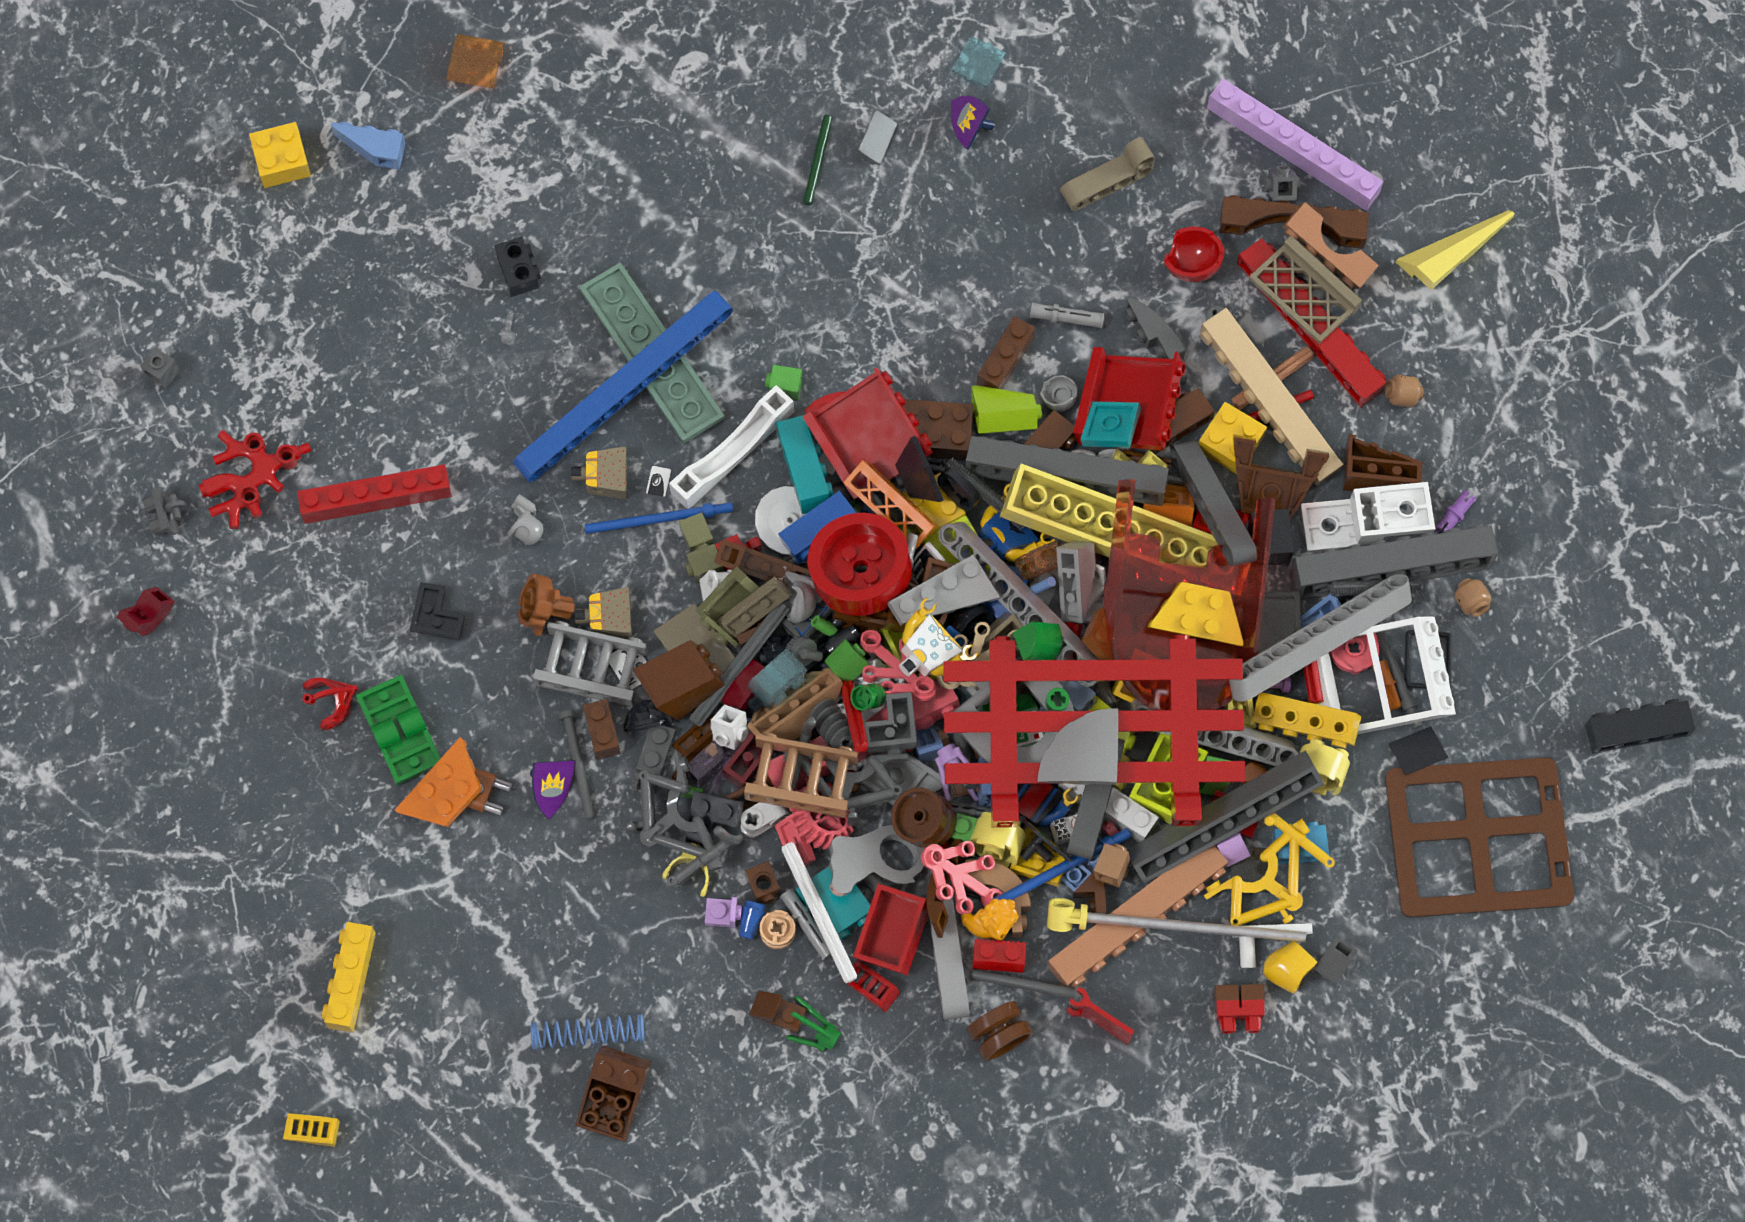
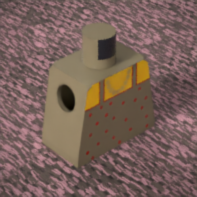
[571,447,627,499]
[575,587,632,640]

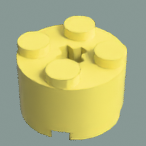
[1300,739,1350,795]
[970,812,1026,868]

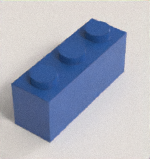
[778,491,856,565]

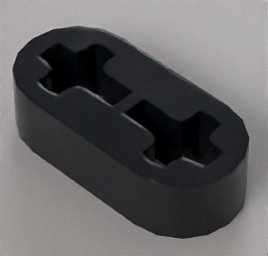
[937,468,980,511]

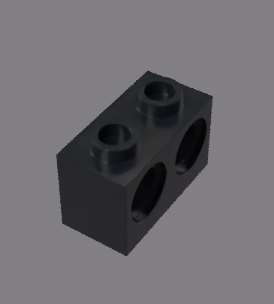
[494,236,541,297]

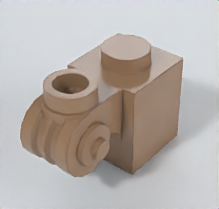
[1093,843,1130,887]

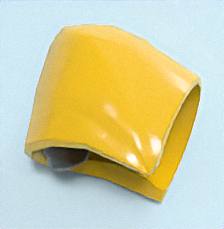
[1263,941,1317,994]

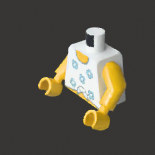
[899,597,980,676]

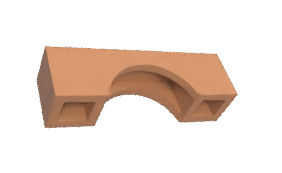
[1282,202,1379,289]

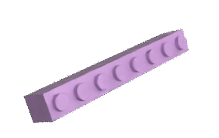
[1207,79,1384,211]

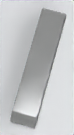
[926,895,970,1020]

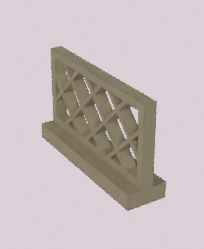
[1249,236,1362,344]

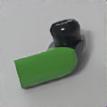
[811,615,844,636]

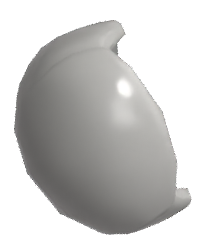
[1040,375,1078,412]

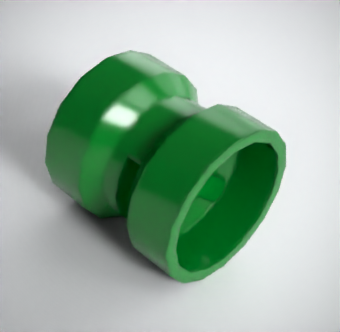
[851,683,886,710]

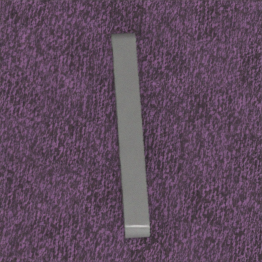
[939,522,1104,687]
[1229,574,1412,701]

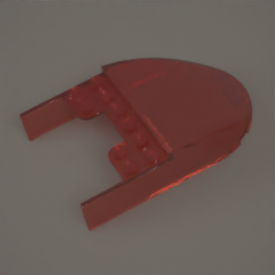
[1104,479,1275,710]

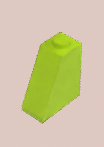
[971,385,1042,434]

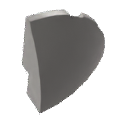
[1037,708,1118,785]

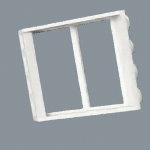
[1317,617,1456,734]

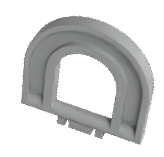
[954,655,1074,763]

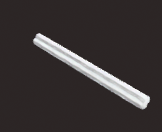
[782,842,857,983]

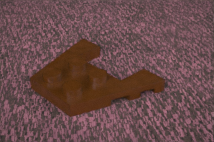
[1233,435,1329,521]

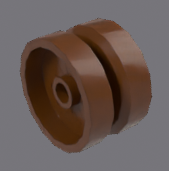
[891,787,956,849]
[966,1001,1034,1062]

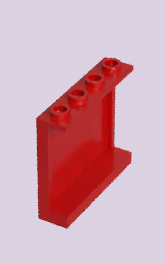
[1073,347,1186,450]
[802,367,933,502]

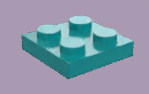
[1081,402,1141,448]

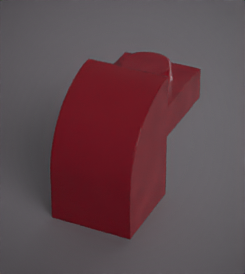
[116,587,175,637]

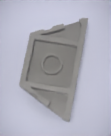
[860,751,950,806]

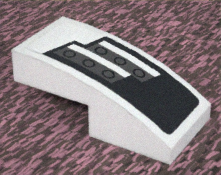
[911,542,945,585]

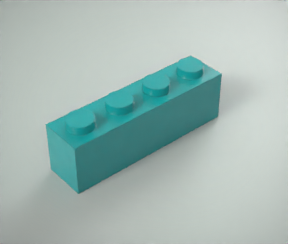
[776,415,834,514]

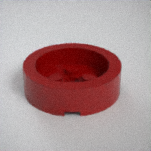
[807,513,912,616]

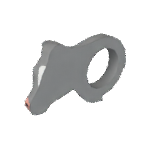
[829,825,924,897]

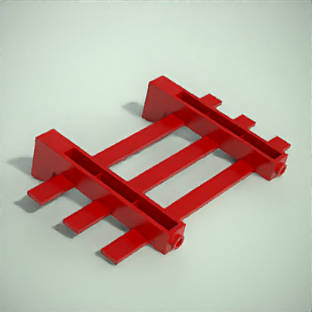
[943,635,1245,828]

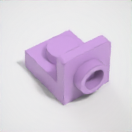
[705,897,742,928]

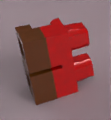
[1213,984,1265,1034]

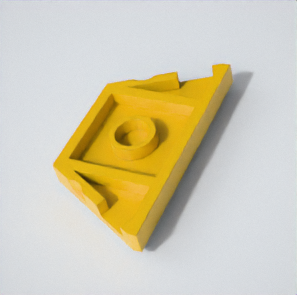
[1148,582,1243,646]

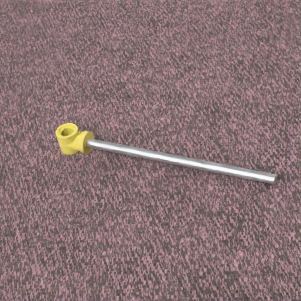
[1047,898,1306,942]

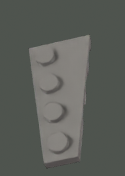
[887,555,1000,626]

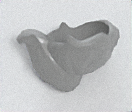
[784,571,822,624]

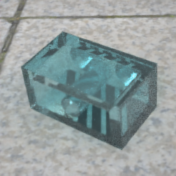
[747,648,807,709]

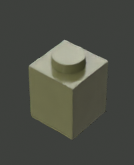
[679,512,714,552]
[684,544,724,584]

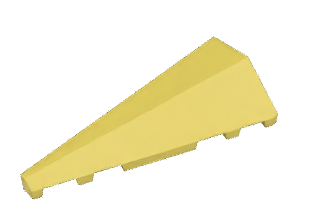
[1396,210,1515,290]

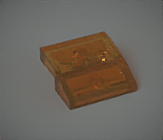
[446,34,505,89]

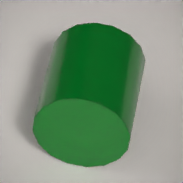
[1045,687,1070,711]

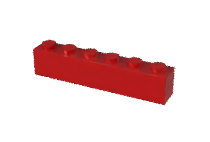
[297,464,452,524]

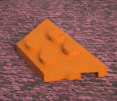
[395,737,482,827]

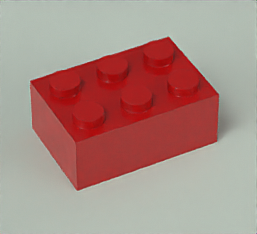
[853,883,928,976]

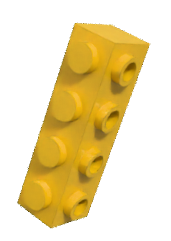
[1252,692,1361,749]
[322,922,376,1033]

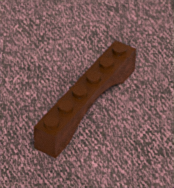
[1219,195,1369,249]

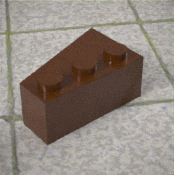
[1343,433,1422,491]

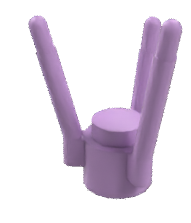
[935,744,978,802]

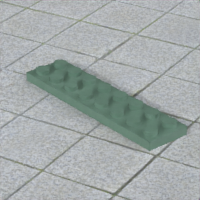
[579,262,725,444]

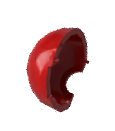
[1164,226,1225,283]

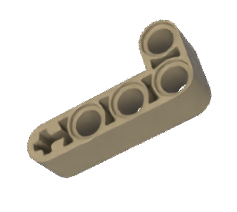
[1060,137,1155,211]

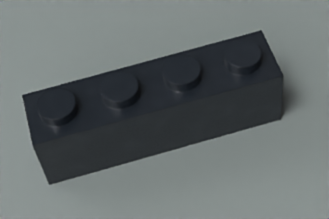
[1585,699,1695,754]

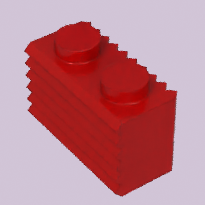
[972,938,1026,973]

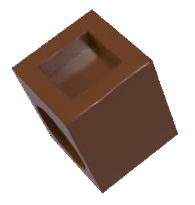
[745,861,781,904]

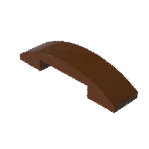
[714,539,811,588]
[927,839,966,938]

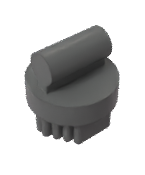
[786,636,823,666]

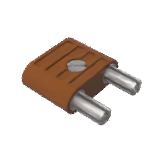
[467,768,512,815]

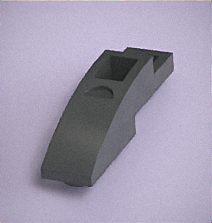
[1124,297,1188,386]

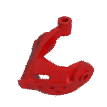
[302,677,359,731]

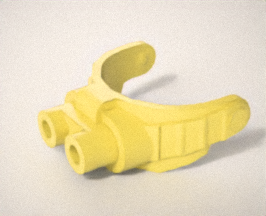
[662,843,709,897]

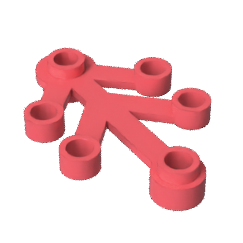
[861,630,937,701]
[921,841,1003,915]

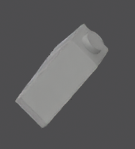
[1056,541,1096,623]

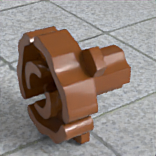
[518,573,575,636]

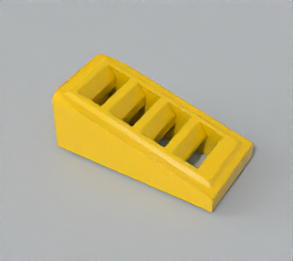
[283,1113,340,1147]

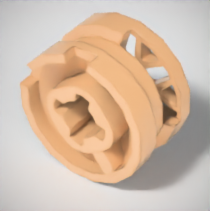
[760,910,796,949]

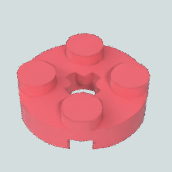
[1329,633,1379,674]

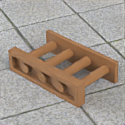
[744,733,858,818]

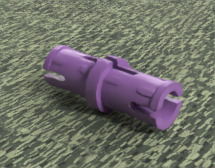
[1435,490,1476,534]

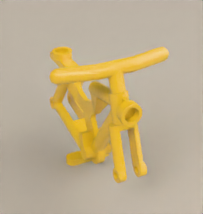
[1204,813,1335,926]

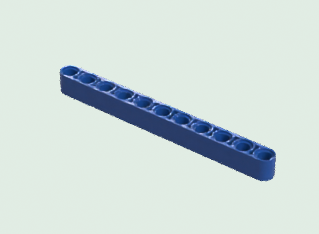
[513,291,733,482]

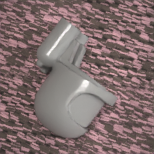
[507,494,543,545]

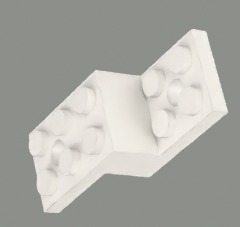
[1300,482,1435,553]

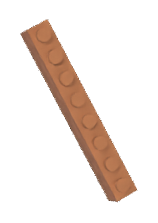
[1047,845,1228,988]

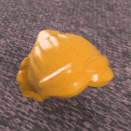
[961,899,1019,940]

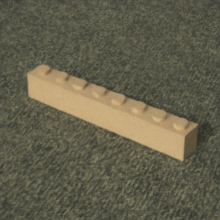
[1200,308,1343,487]

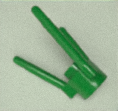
[787,996,841,1052]

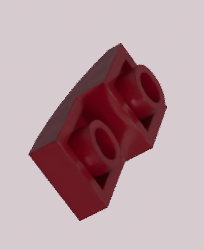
[721,659,773,712]

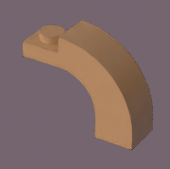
[965,860,1031,938]

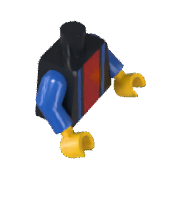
[1017,784,1081,829]

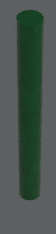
[803,115,833,205]

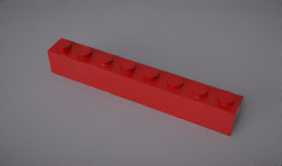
[1237,238,1387,408]

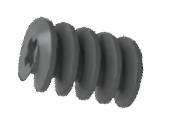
[810,699,854,750]

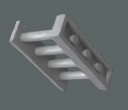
[533,621,647,707]

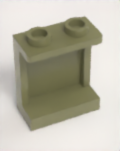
[695,566,760,647]

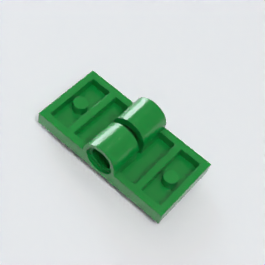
[355,674,441,786]

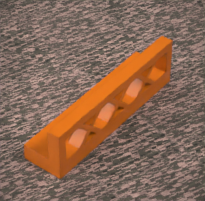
[843,460,940,549]

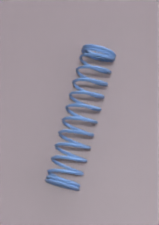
[531,1014,644,1050]

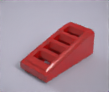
[842,960,900,1012]

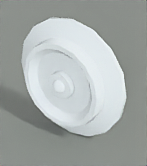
[755,486,807,555]

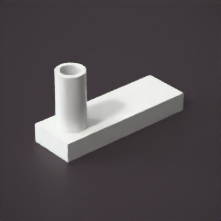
[1232,923,1313,968]

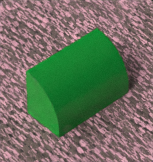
[1012,621,1063,660]

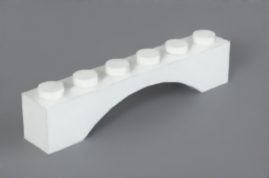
[669,385,794,509]

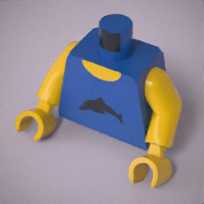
[978,484,1055,563]

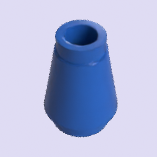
[739,900,766,940]

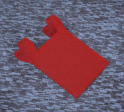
[1066,987,1134,1045]

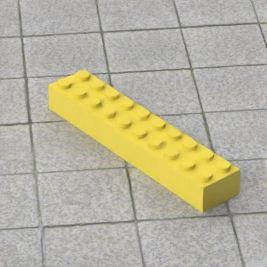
[1000,463,1251,602]

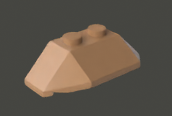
[747,667,843,741]

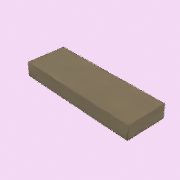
[717,576,792,639]

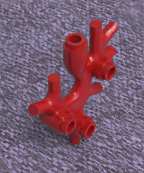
[198,430,312,529]

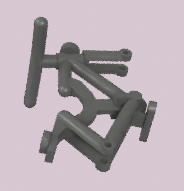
[784,717,908,826]
[627,753,745,887]

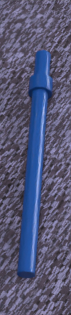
[585,502,734,534]
[994,828,1131,900]

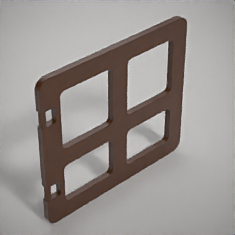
[1385,757,1574,918]

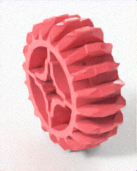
[789,783,854,850]

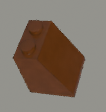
[633,640,725,721]

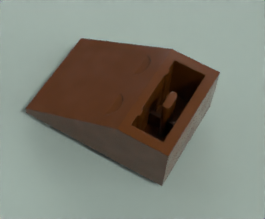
[575,1045,652,1142]

